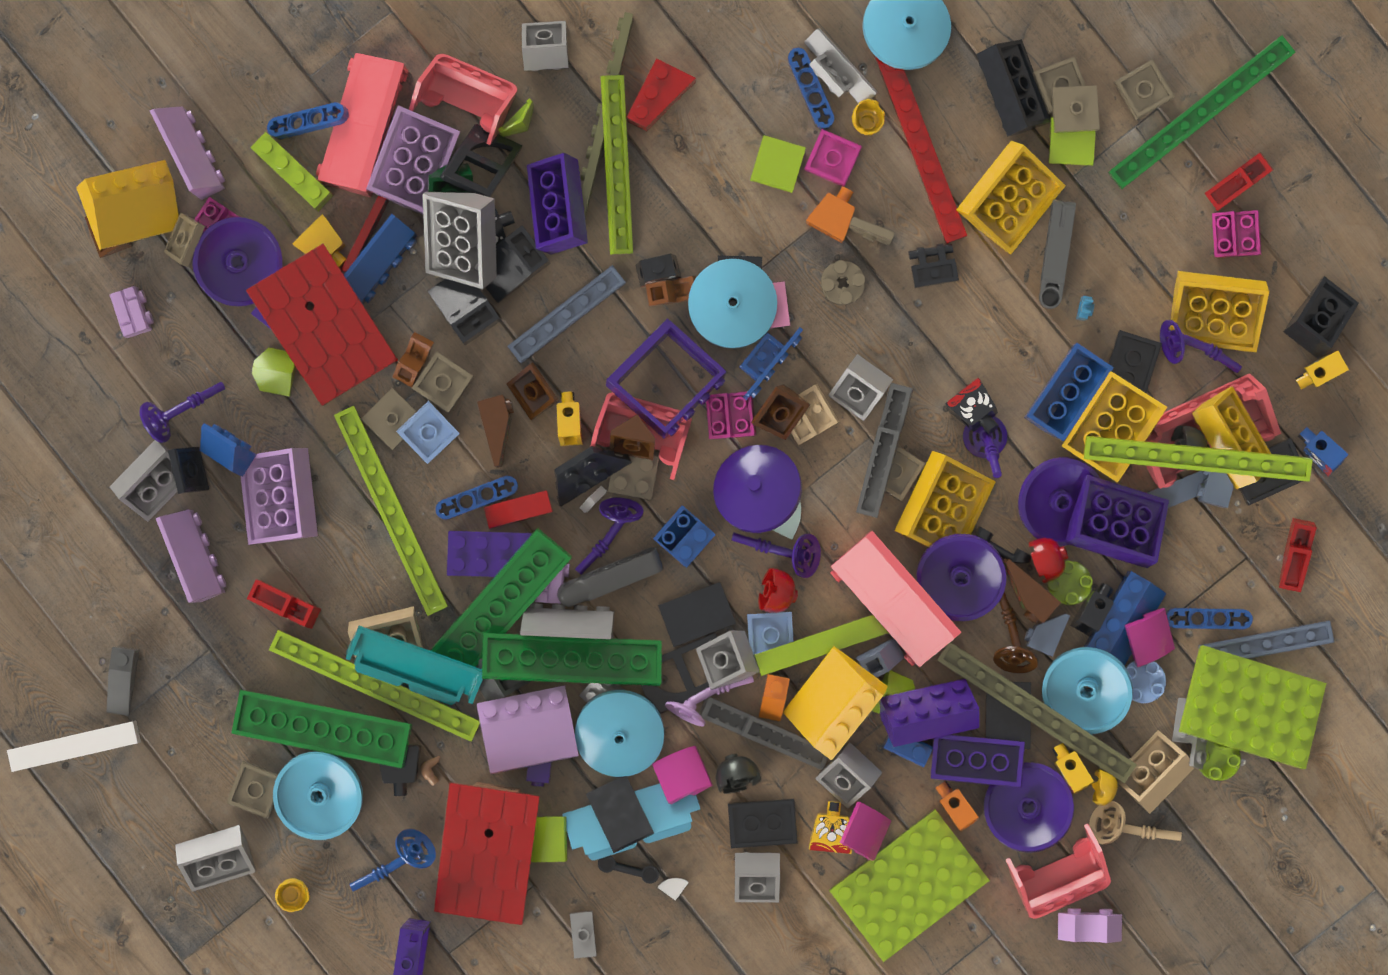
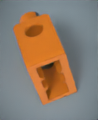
[806,186,855,243]
[936,781,979,832]

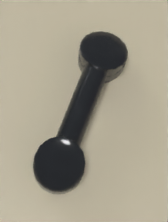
[975,526,1032,564]
[598,855,659,884]

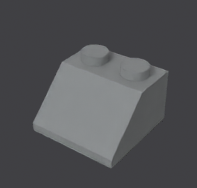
[522,21,568,71]
[828,354,893,421]
[696,630,760,690]
[815,742,883,809]
[735,852,780,903]

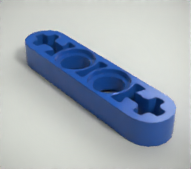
[788,48,834,130]
[267,102,349,139]
[435,476,518,520]
[1166,608,1253,629]

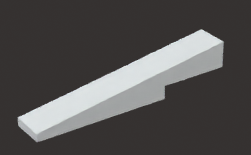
[7,721,141,772]

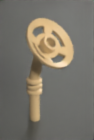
[1089,801,1182,845]

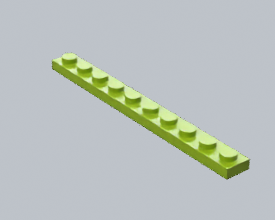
[334,406,449,616]
[1083,436,1313,482]
[269,630,480,742]

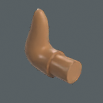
[420,756,440,786]

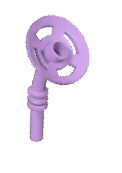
[665,676,754,727]

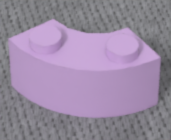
[1058,908,1122,943]

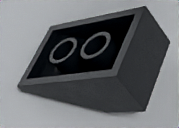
[1283,276,1359,359]

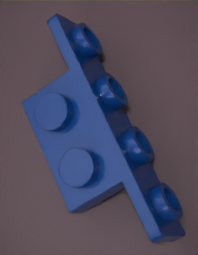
[739,327,803,400]

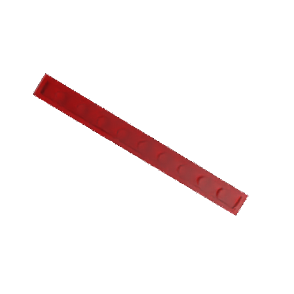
[874,55,967,244]

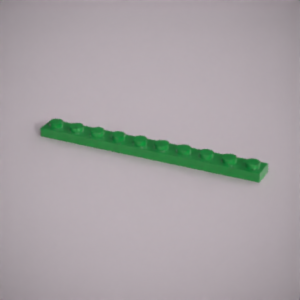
[1108,35,1296,190]

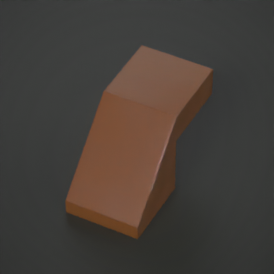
[646,276,696,306]
[393,332,434,387]

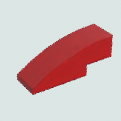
[1204,152,1274,211]
[484,490,553,529]
[1279,518,1317,592]
[247,579,321,629]

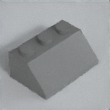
[110,440,177,522]
[175,825,256,892]

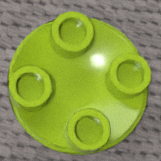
[1048,561,1093,605]
[1199,741,1241,781]

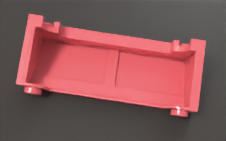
[316,53,409,198]
[1145,373,1281,489]
[830,531,962,667]

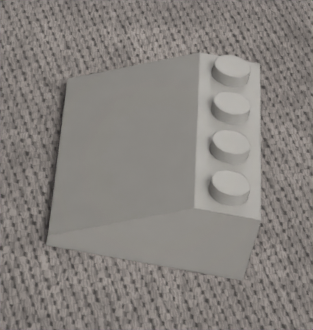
[422,192,497,289]
[520,603,614,639]

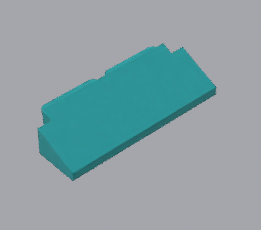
[346,625,483,705]

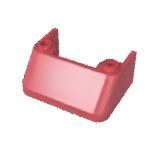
[409,54,517,145]
[590,392,692,480]
[1006,824,1111,919]

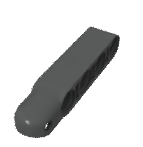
[1039,199,1076,309]
[557,547,664,607]

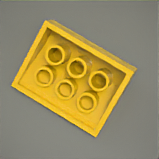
[956,141,1066,254]
[76,160,179,250]
[1170,271,1269,352]
[1062,371,1168,482]
[894,451,996,547]
[783,646,888,760]

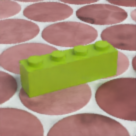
[250,132,333,212]

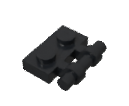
[908,243,959,288]

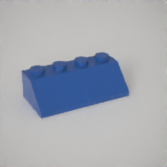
[344,214,417,305]
[1024,343,1114,441]
[1084,571,1166,666]

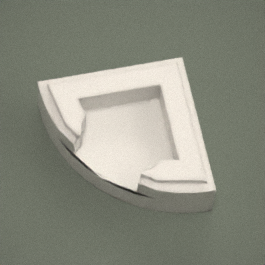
[580,486,607,513]
[658,878,689,901]

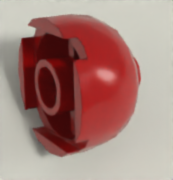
[1029,538,1069,583]
[758,568,798,613]

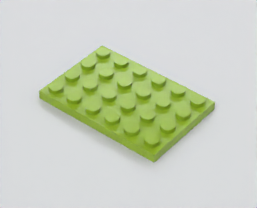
[1179,645,1327,769]
[829,809,990,962]

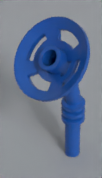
[349,829,436,892]

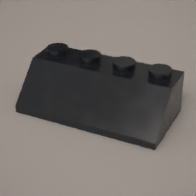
[976,39,1051,137]

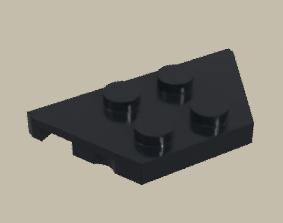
[554,446,632,507]

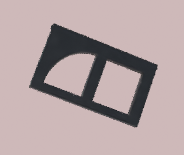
[440,124,523,197]
[641,633,717,714]

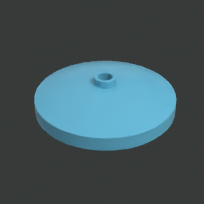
[862,0,951,70]
[688,259,777,348]
[1042,647,1133,734]
[575,690,664,777]
[273,751,363,840]

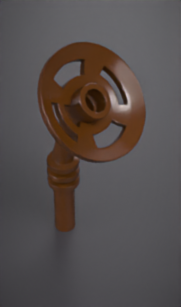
[993,592,1038,673]

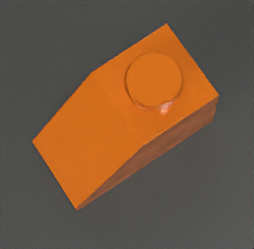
[759,674,790,721]

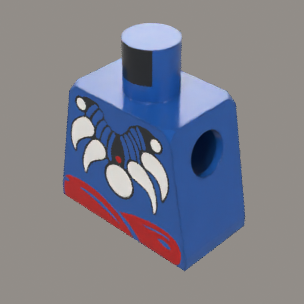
[1298,427,1349,477]

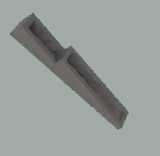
[856,383,914,518]
[699,697,828,770]

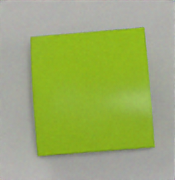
[1048,116,1096,166]
[750,135,806,193]
[531,816,567,862]

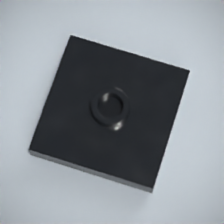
[168,447,209,494]

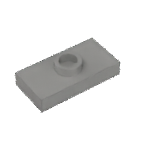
[570,911,597,959]

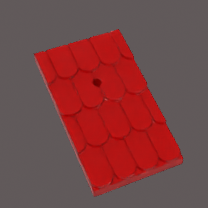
[246,243,398,406]
[434,782,540,925]

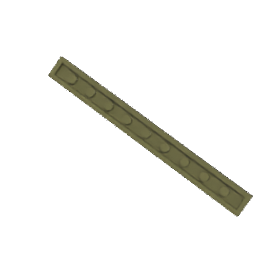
[581,12,634,219]
[937,642,1137,783]

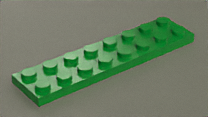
[430,528,572,667]
[482,633,662,686]
[231,690,412,768]

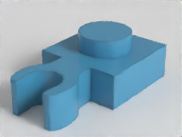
[1076,295,1094,321]

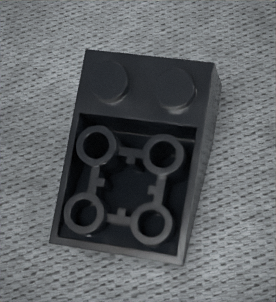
[485,226,551,303]
[428,278,502,346]

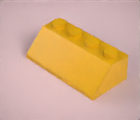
[1192,386,1271,489]

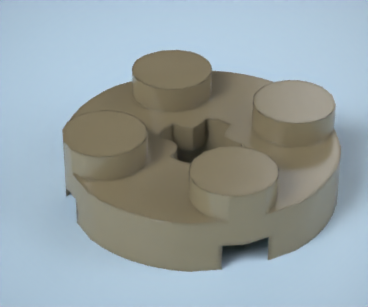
[821,260,865,305]

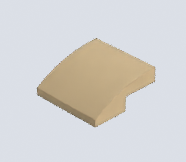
[791,384,839,445]

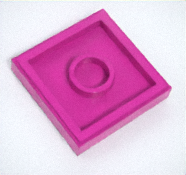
[804,129,862,187]

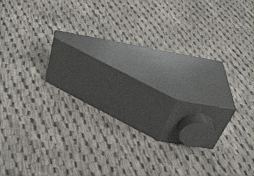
[107,646,140,716]

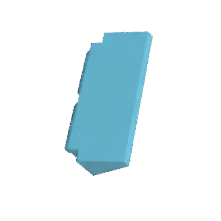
[562,783,700,860]

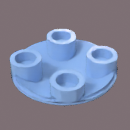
[1126,661,1166,703]

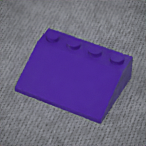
[1065,475,1169,568]

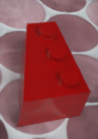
[626,58,696,132]

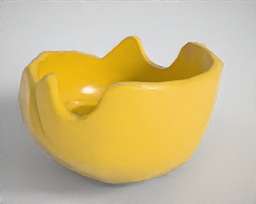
[851,99,885,136]
[1092,769,1118,806]
[275,878,310,912]

